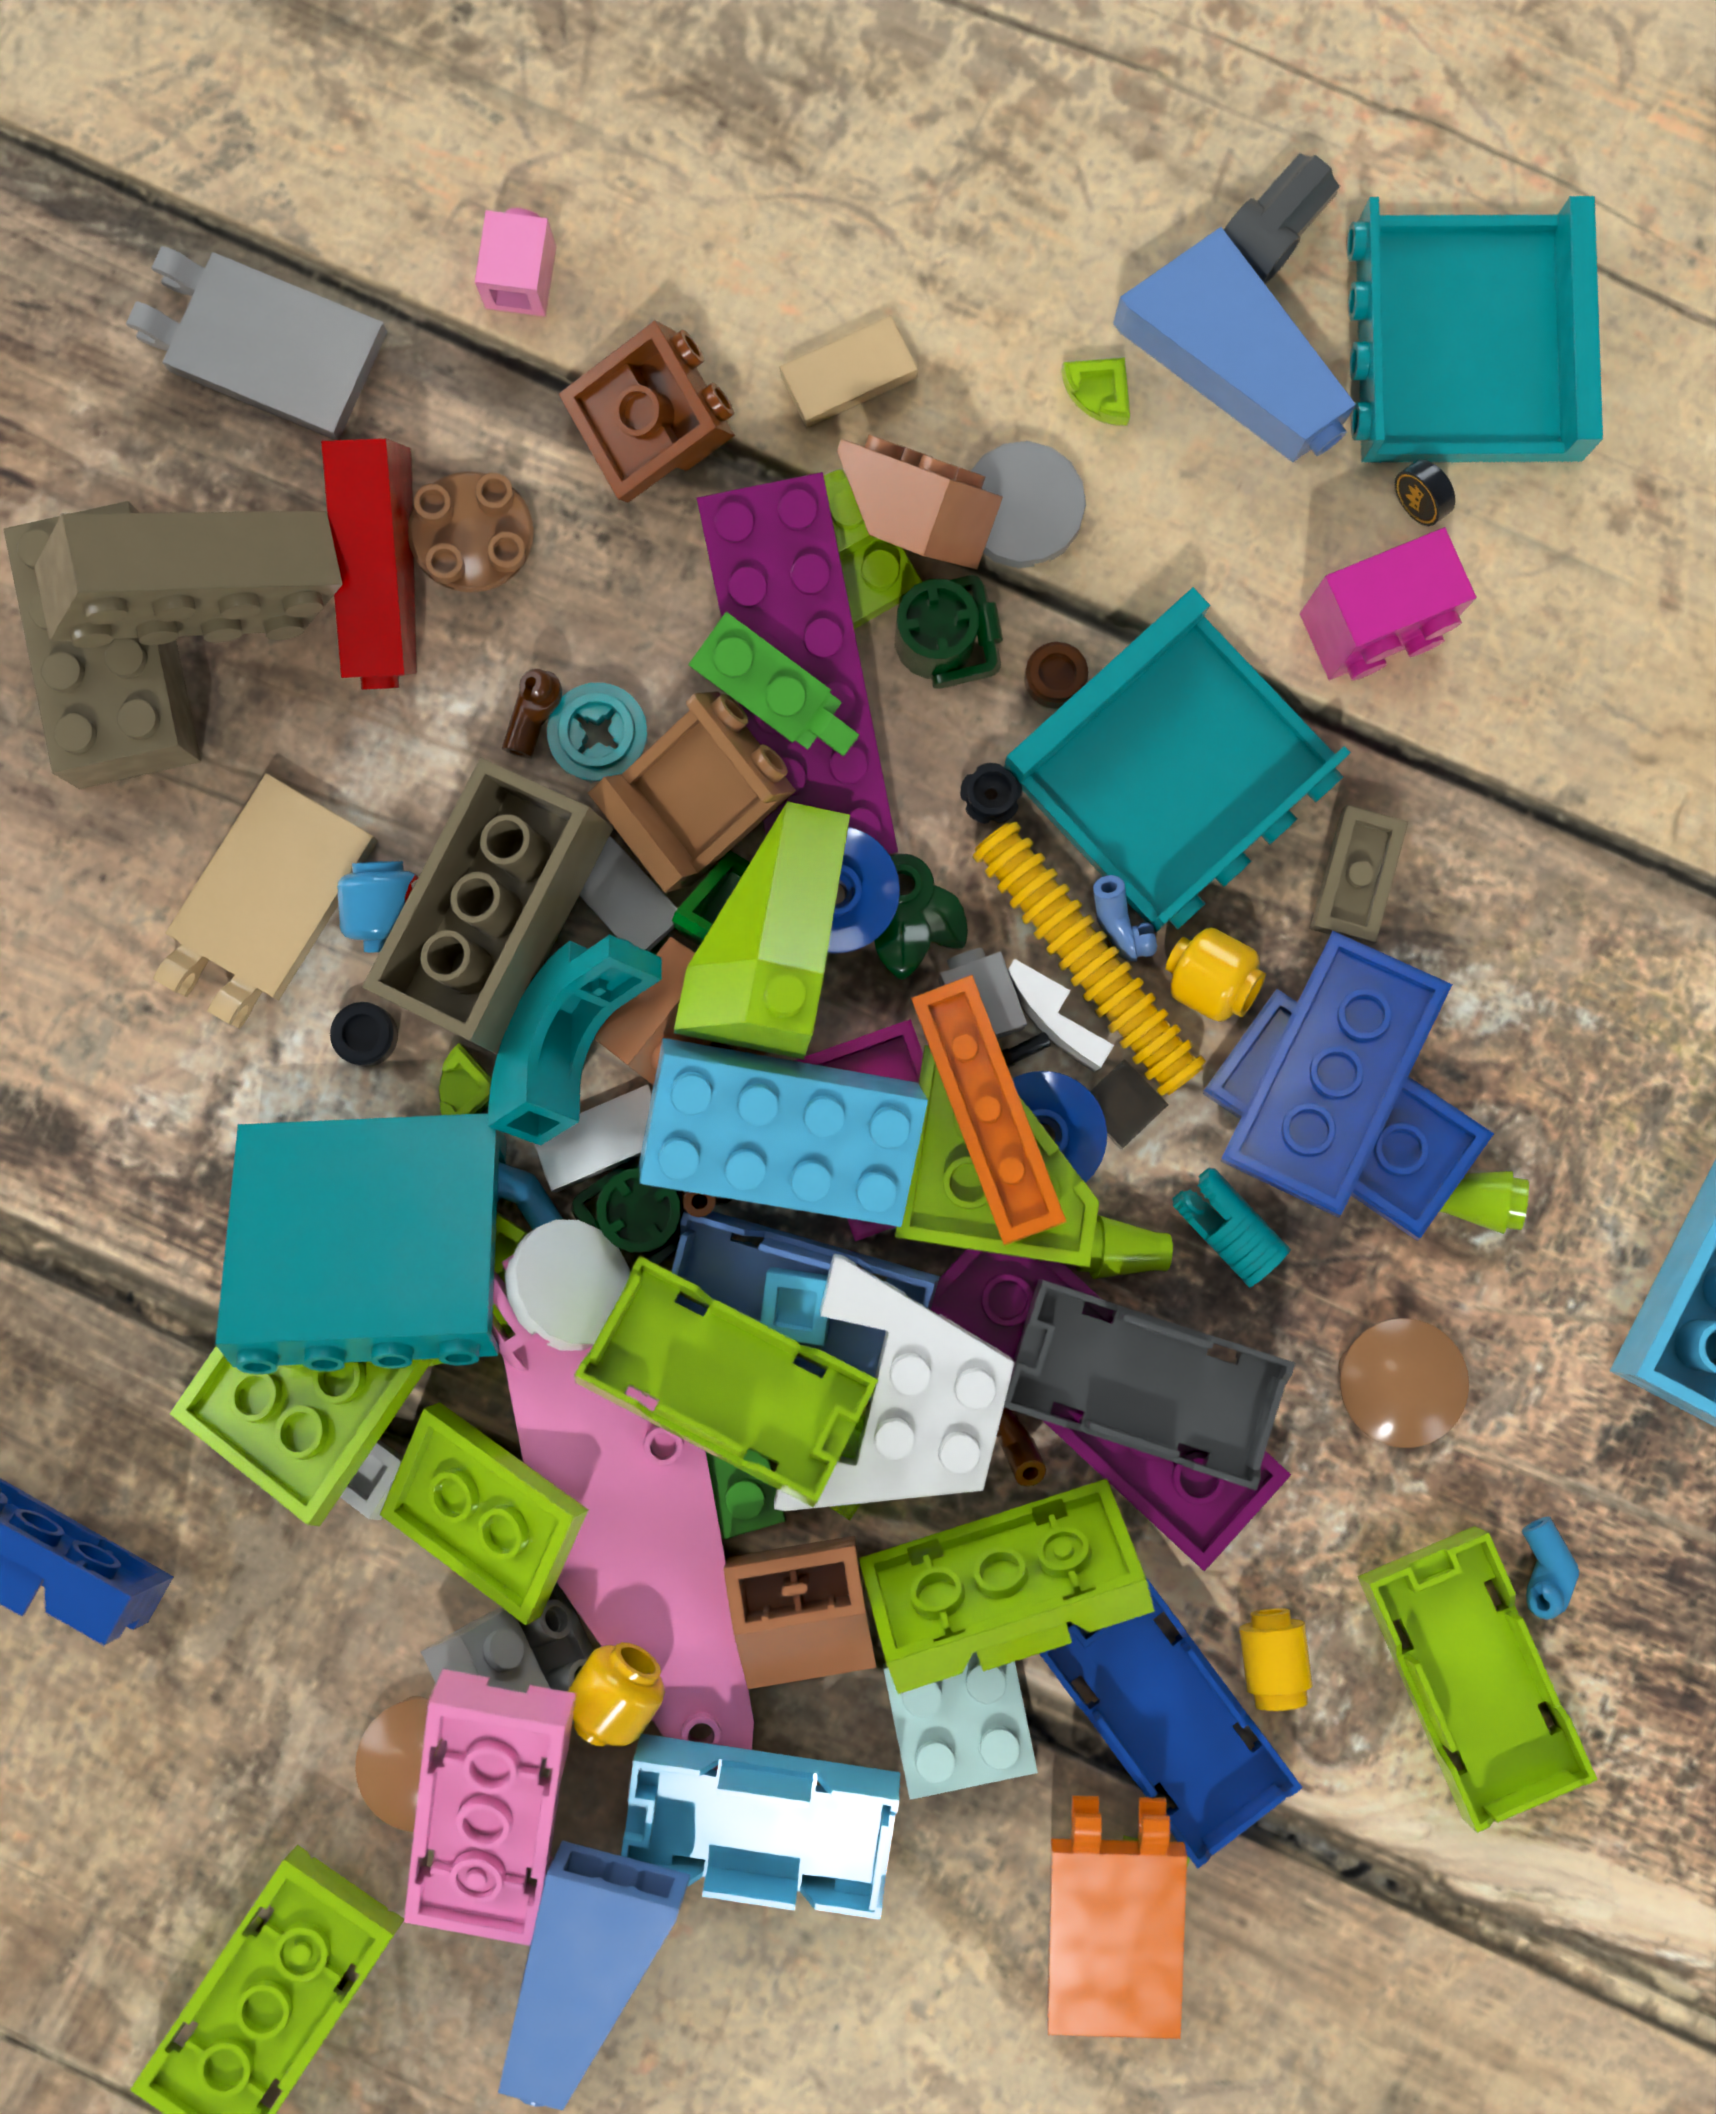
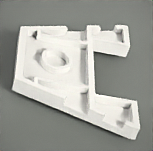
[774,1253,1014,1511]

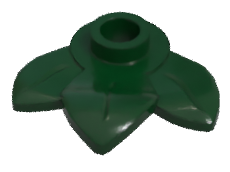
[874,854,968,980]

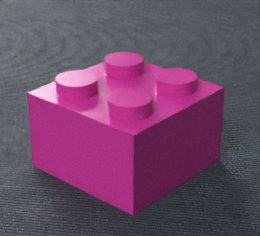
[1299,527,1477,681]

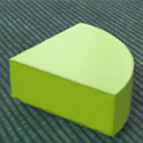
[1061,358,1130,425]
[439,1043,492,1115]

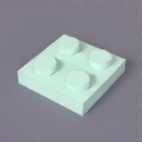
[883,1652,1038,1800]

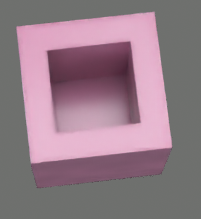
[475,208,556,317]

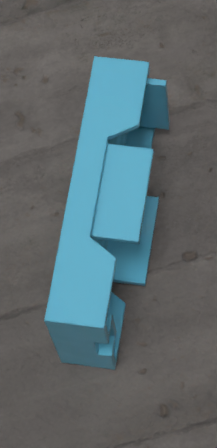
[621,1734,901,1919]

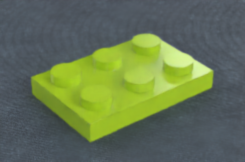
[380,1402,588,1625]

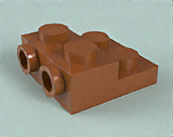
[559,320,735,503]

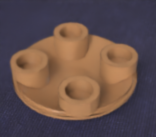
[408,472,533,592]
[1339,1318,1469,1448]
[355,1696,442,1832]

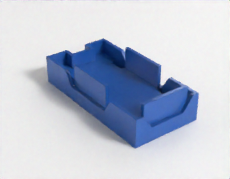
[0,1478,174,1646]
[1039,1577,1303,1869]

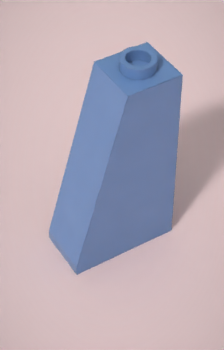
[1113,227,1356,462]
[498,1840,690,2111]

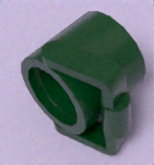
[895,575,1003,689]
[571,1163,686,1273]

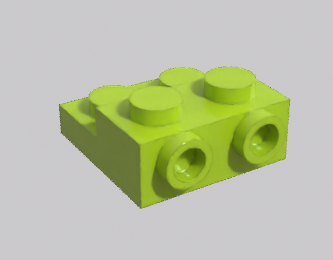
[824,469,922,629]

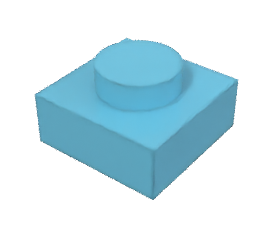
[760,1267,830,1346]

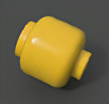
[1165,927,1266,1022]
[568,1642,665,1746]

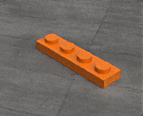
[911,975,1067,1246]

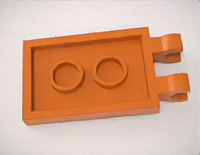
[1047,1795,1187,2039]

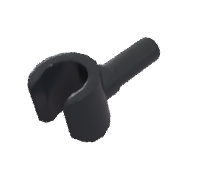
[1002,1032,1051,1068]

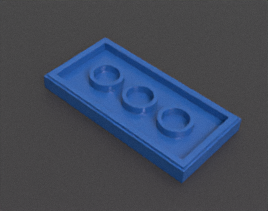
[1221,931,1453,1218]
[1203,989,1494,1241]

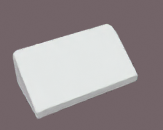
[534,1084,652,1193]

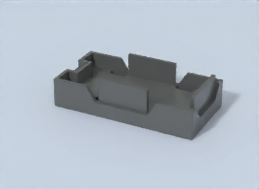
[1004,1279,1295,1490]

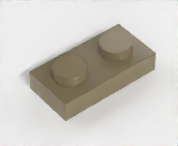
[1310,805,1408,946]

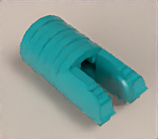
[1172,1167,1291,1288]

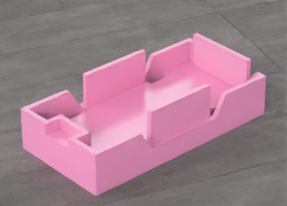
[404,1669,576,1946]

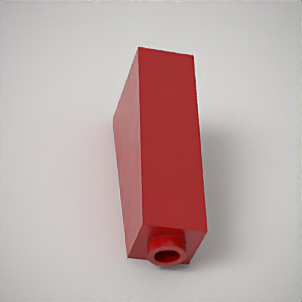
[321,438,417,690]

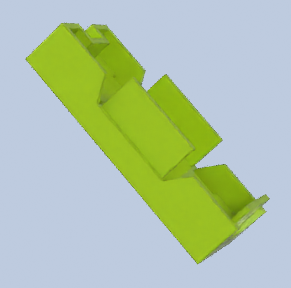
[574,1256,879,1507]
[859,1478,1154,1694]
[1357,1526,1598,1833]
[130,1845,404,2114]

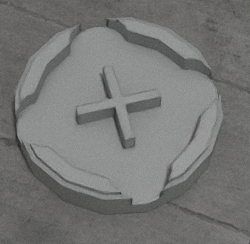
[971,441,1086,568]

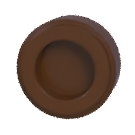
[1024,642,1088,708]

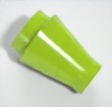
[1439,1171,1529,1234]
[1075,1215,1173,1279]

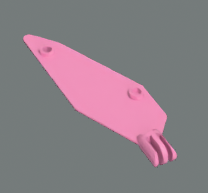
[492,1254,754,1770]

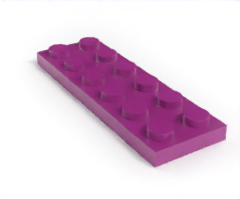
[696,472,898,854]
[931,1249,1291,1572]

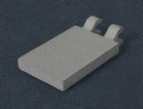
[126,246,387,440]

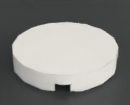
[505,1219,630,1351]

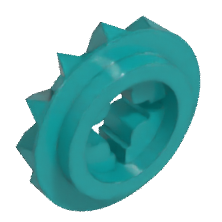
[547,682,648,784]

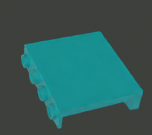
[1347,196,1603,463]
[1004,587,1351,933]
[215,1113,507,1374]

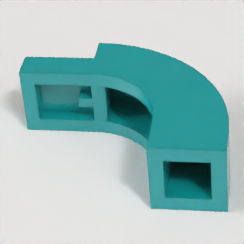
[488,934,662,1146]

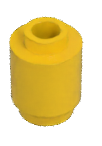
[1239,1608,1313,1711]

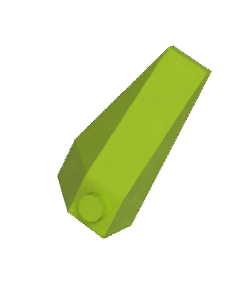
[673,801,850,1060]

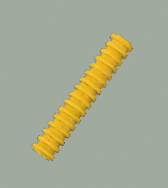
[973,822,1206,1096]

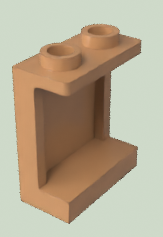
[588,691,796,893]

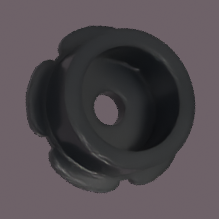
[960,763,1022,824]

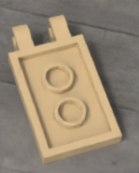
[153,773,378,1029]

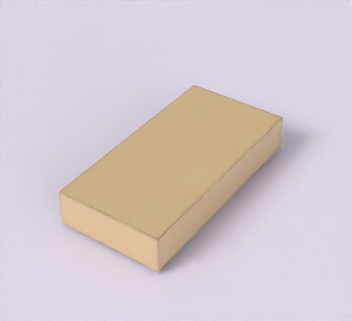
[780,315,918,429]

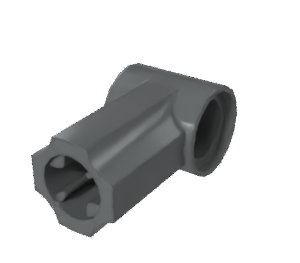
[1224,153,1340,284]

